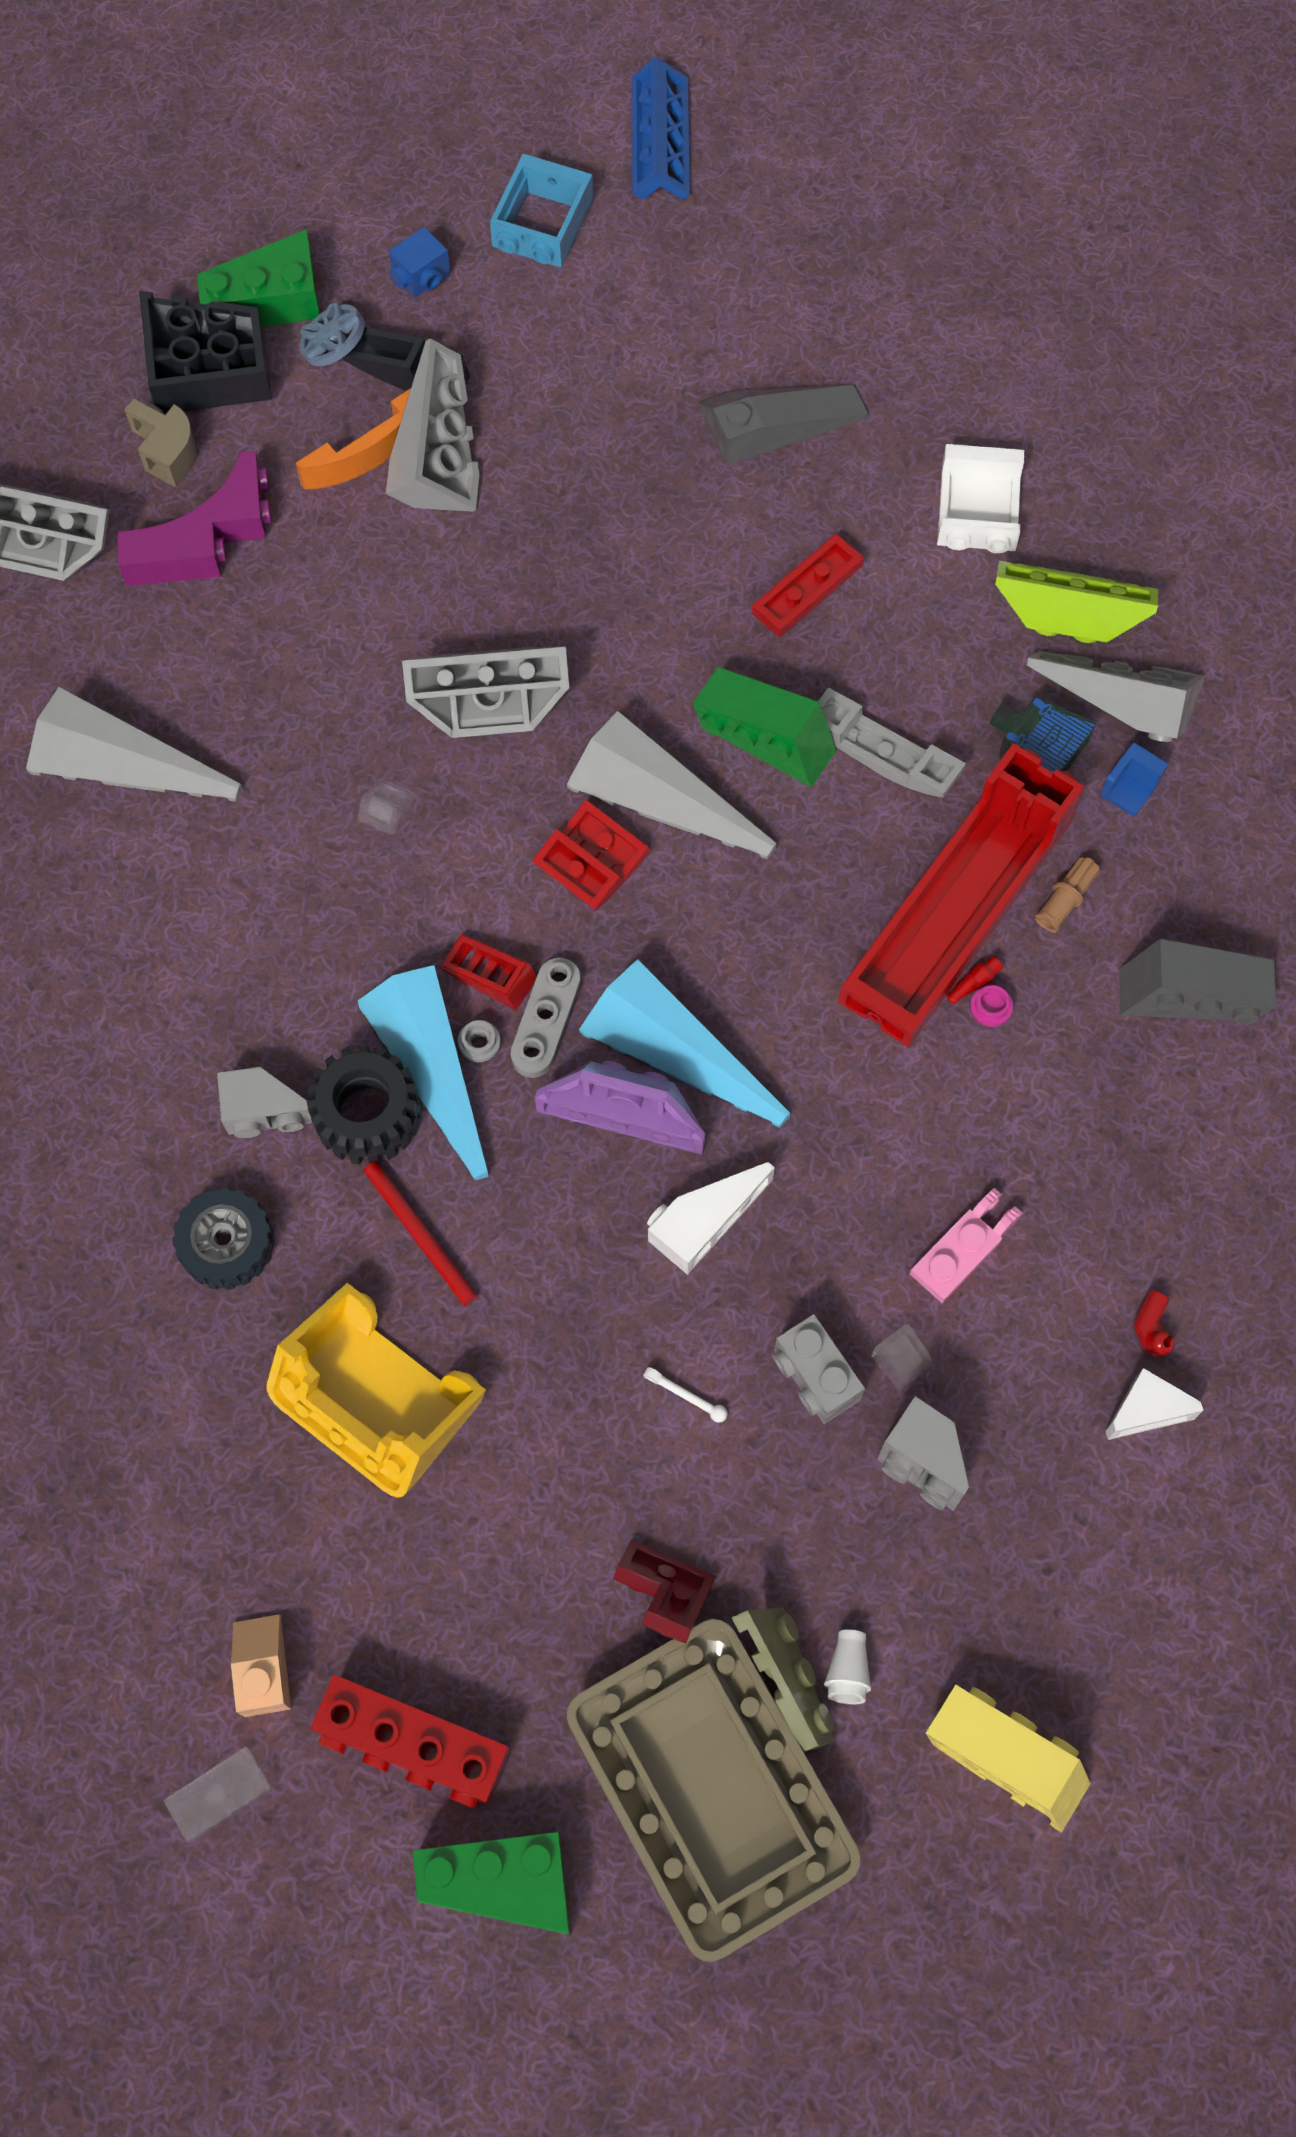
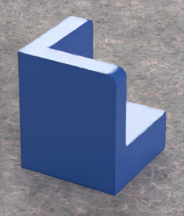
[1100,742,1168,816]

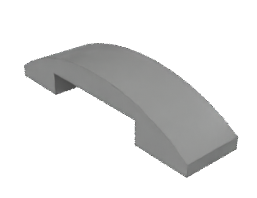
[818,687,966,798]

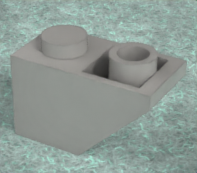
[217,1067,312,1138]

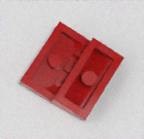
[532,800,652,911]

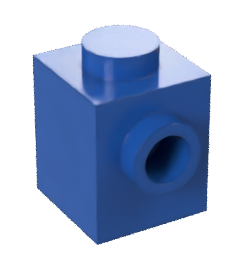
[389,227,450,298]

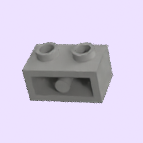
[773,1314,865,1424]

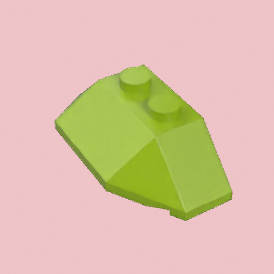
[995,561,1158,643]

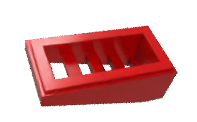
[440,933,537,1010]

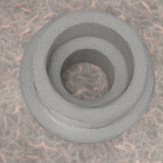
[458,1020,501,1062]

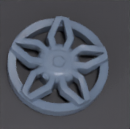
[299,302,365,366]

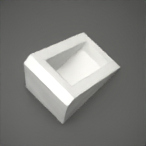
[1106,1368,1203,1440]

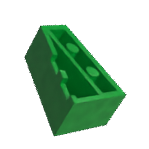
[197,229,320,327]

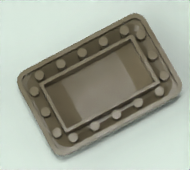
[567,1619,860,1962]

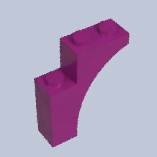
[117,451,272,586]

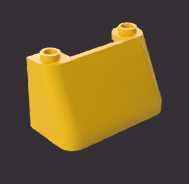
[267,1283,486,1498]

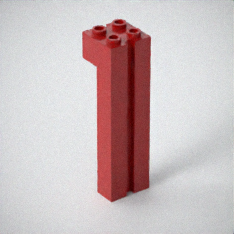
[838,743,1084,1048]

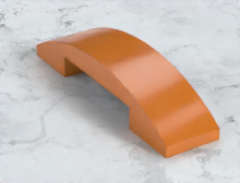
[296,388,411,490]

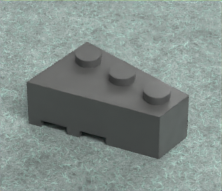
[1119,939,1276,1024]

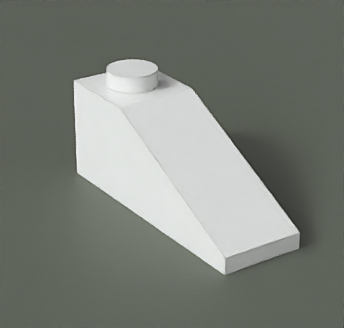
[647,1162,775,1275]

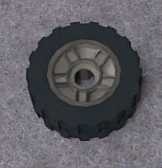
[172,1188,275,1290]

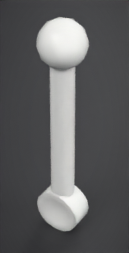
[643,1367,728,1423]

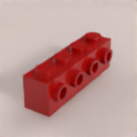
[310,1674,511,1809]

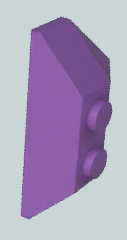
[535,1061,705,1155]

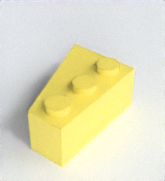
[926,1685,1091,1833]

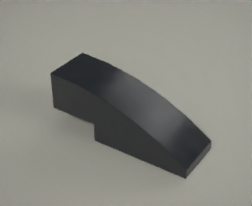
[343,327,470,390]

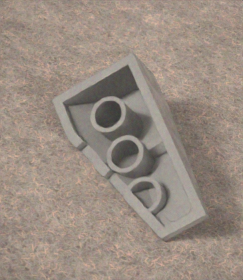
[386,338,479,512]
[1027,651,1205,742]

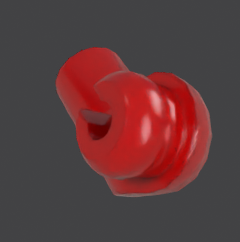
[1134,1290,1174,1357]

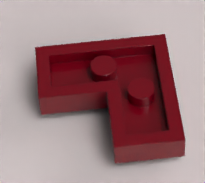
[613,1540,716,1644]

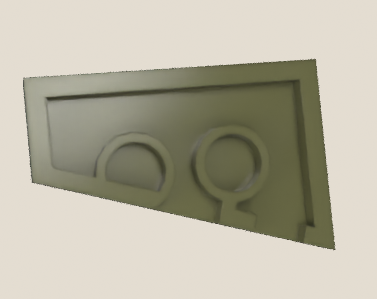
[732,1607,836,1752]

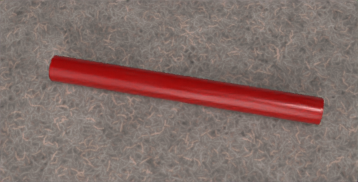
[363,1161,478,1307]

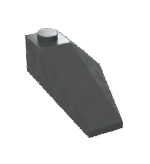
[698,384,869,466]

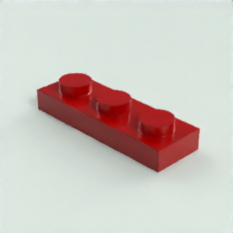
[752,533,864,638]

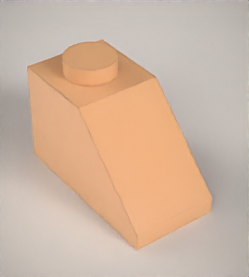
[231,1614,291,1717]

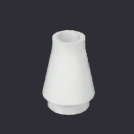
[824,1630,871,1704]

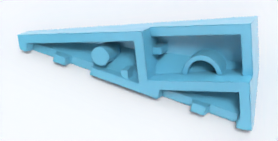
[579,959,790,1128]
[358,965,489,1180]

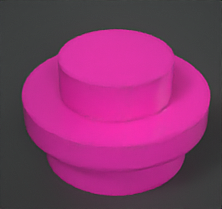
[970,985,1013,1027]

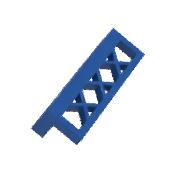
[632,56,690,199]

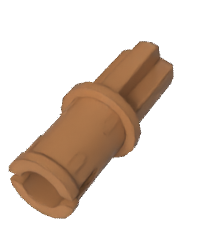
[1035,857,1100,933]

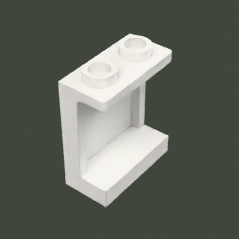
[937,444,1024,553]

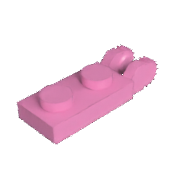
[910,1188,1023,1303]

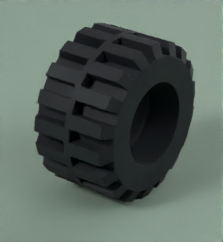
[307,1046,421,1165]

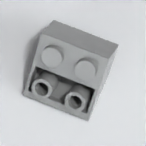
[877,1396,969,1511]

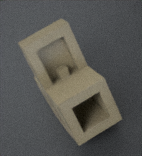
[124,398,197,488]

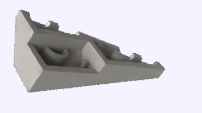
[26,687,243,802]
[567,711,776,859]

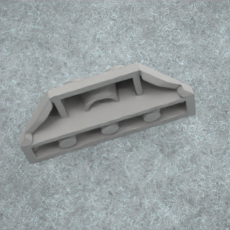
[0,484,110,581]
[402,646,569,738]

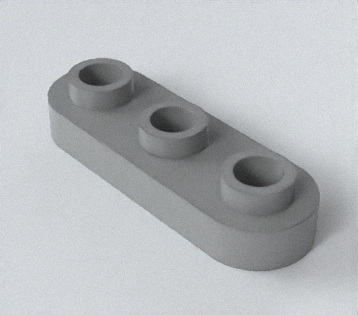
[511,958,581,1078]

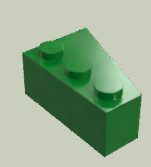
[692,667,836,788]
[413,1832,571,1935]

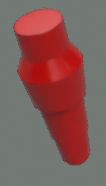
[947,956,1003,1004]

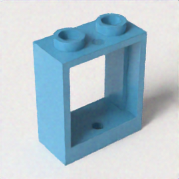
[490,154,593,268]

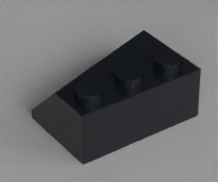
[139,291,272,414]

